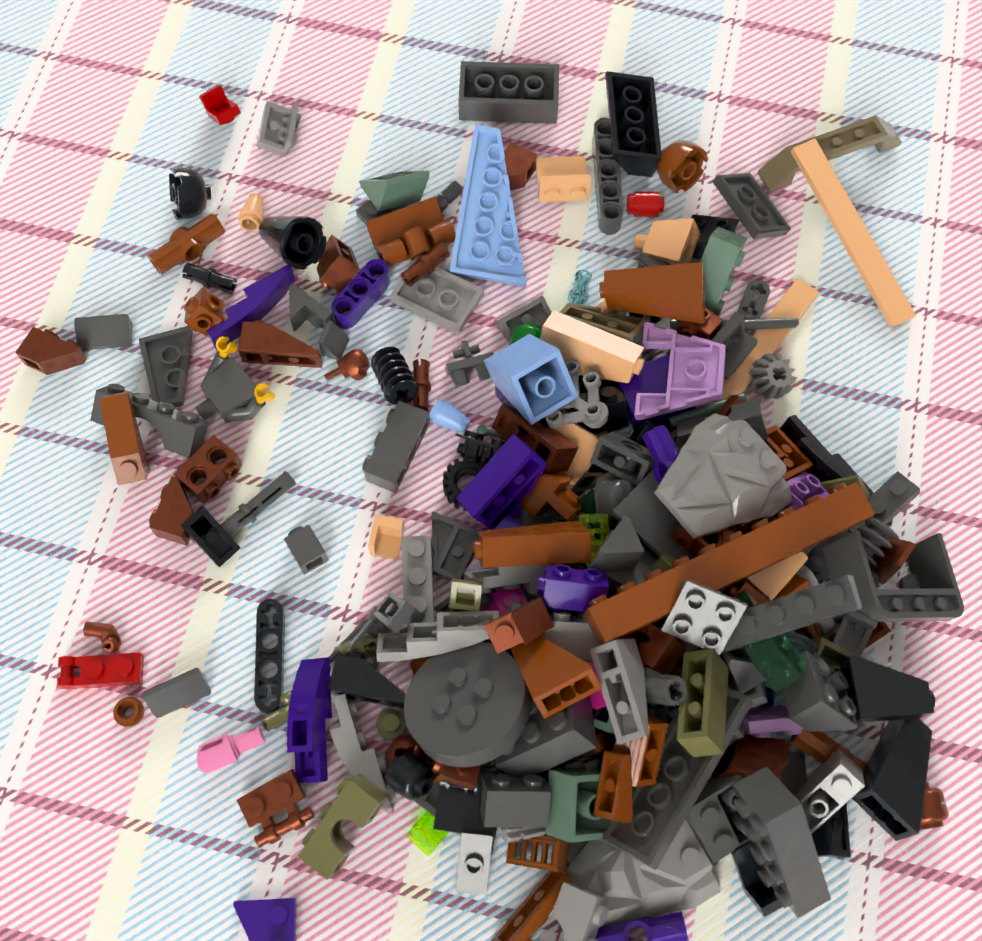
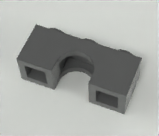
[676,398,768,448]

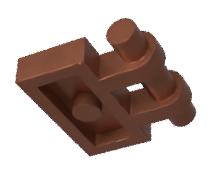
[236,769,315,848]

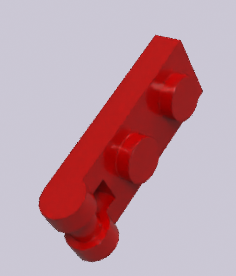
[56,652,144,689]

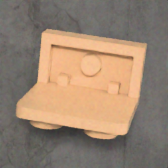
[536,156,591,203]
[541,414,599,491]

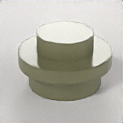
[376,709,407,740]

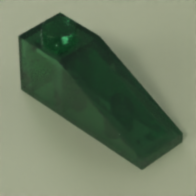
[734,589,807,693]

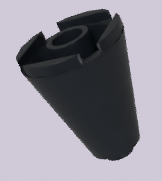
[259,216,327,270]

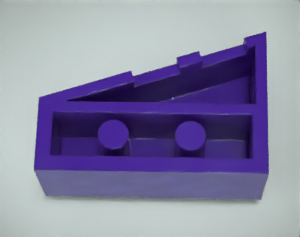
[456,434,547,530]

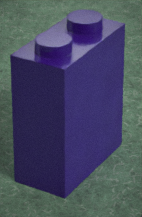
[616,355,696,430]

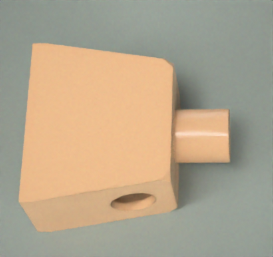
[634,218,700,265]

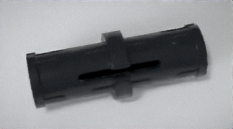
[182,262,237,294]

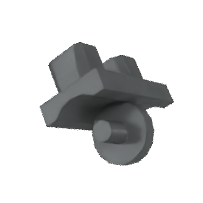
[444,340,494,387]

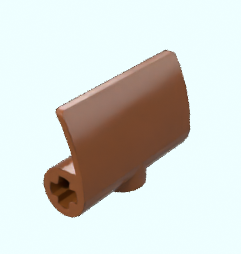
[366,197,456,267]

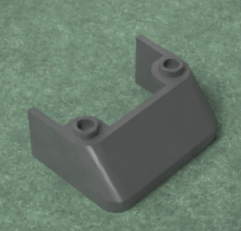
[823,531,964,622]

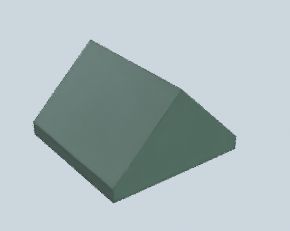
[359,170,430,212]

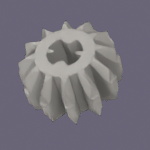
[748,353,797,399]

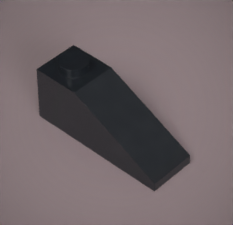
[327,653,406,709]

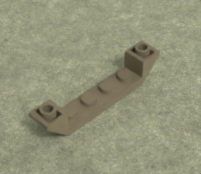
[757,115,902,192]

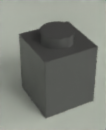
[283,524,329,575]

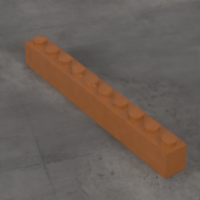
[584,482,875,646]

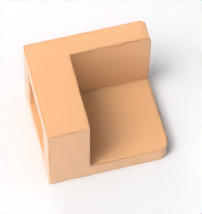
[368,514,405,560]

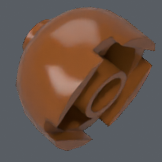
[657,140,708,193]

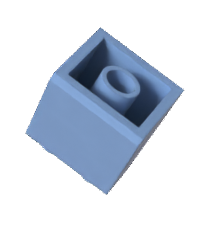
[484,334,578,425]

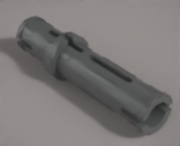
[220,471,296,537]

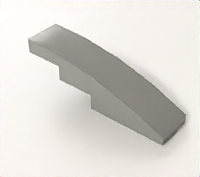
[376,611,499,662]

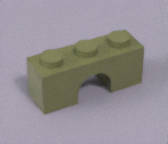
[298,773,389,880]

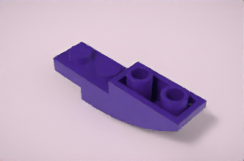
[287,657,332,783]

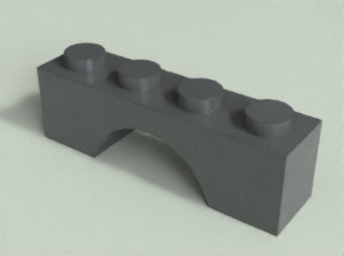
[90,383,209,458]

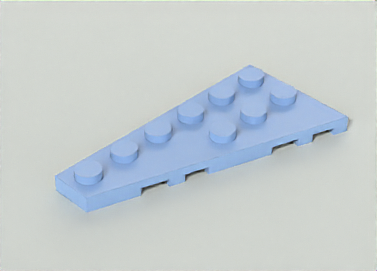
[449,124,527,287]

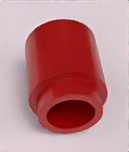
[627,191,664,217]

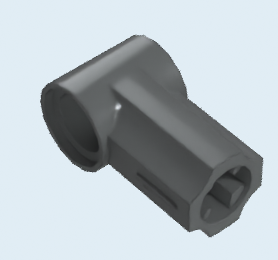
[644,667,688,709]

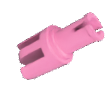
[197,726,265,773]

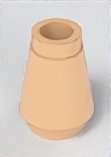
[238,193,264,232]

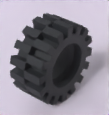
[442,456,486,511]

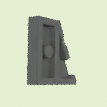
[431,511,480,582]

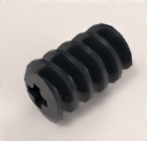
[371,346,419,405]

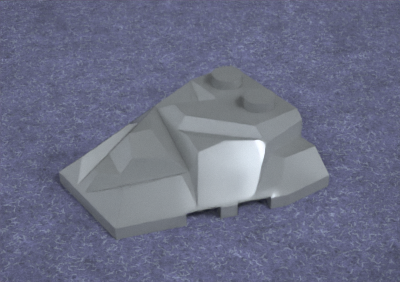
[654,414,792,539]
[566,819,721,928]

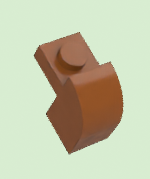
[521,472,585,520]

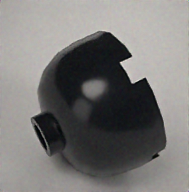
[169,167,211,220]

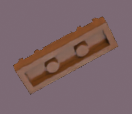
[491,871,573,941]

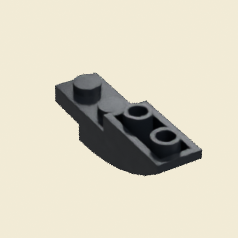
[779,415,874,496]

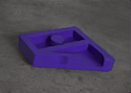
[233,898,297,941]

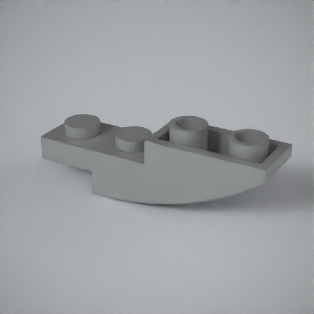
[464,564,557,596]
[330,694,397,814]

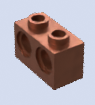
[174,435,243,504]

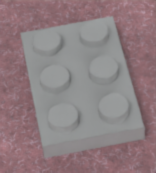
[389,257,484,335]

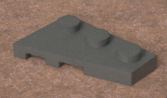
[138,326,193,408]

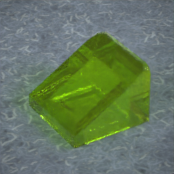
[407,811,450,857]

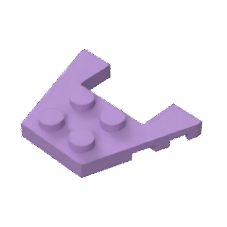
[635,322,726,420]

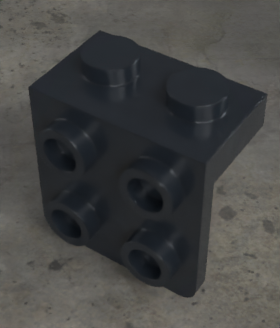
[731,840,782,917]

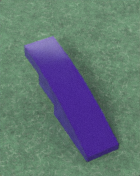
[206,265,296,351]

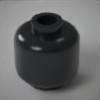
[386,753,433,800]

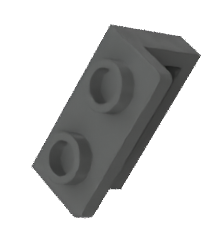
[709,312,757,379]

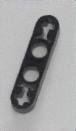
[254,599,285,714]

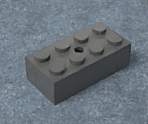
[458,61,559,124]
[732,766,831,918]

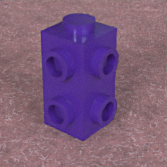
[537,564,609,614]

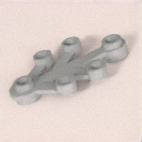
[545,360,609,429]

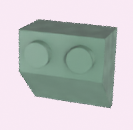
[546,768,612,843]

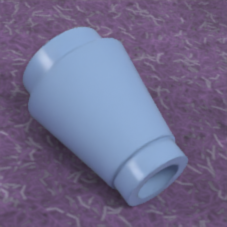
[429,399,471,434]

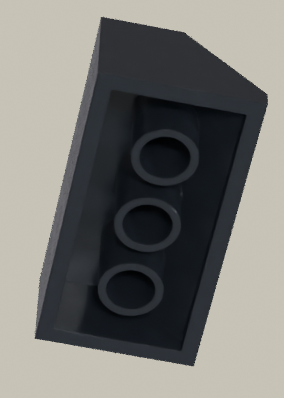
[605,71,662,177]

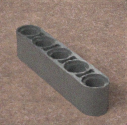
[592,117,623,235]

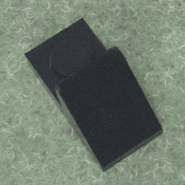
[180,506,240,568]

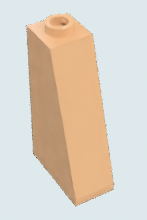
[540,311,645,383]

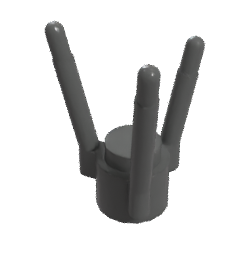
[329,606,393,668]

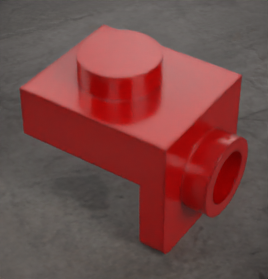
[199,85,241,125]

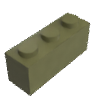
[677,649,729,757]

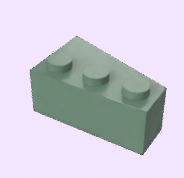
[700,227,748,316]

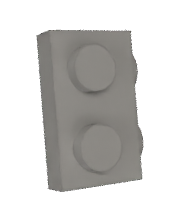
[256,101,301,157]

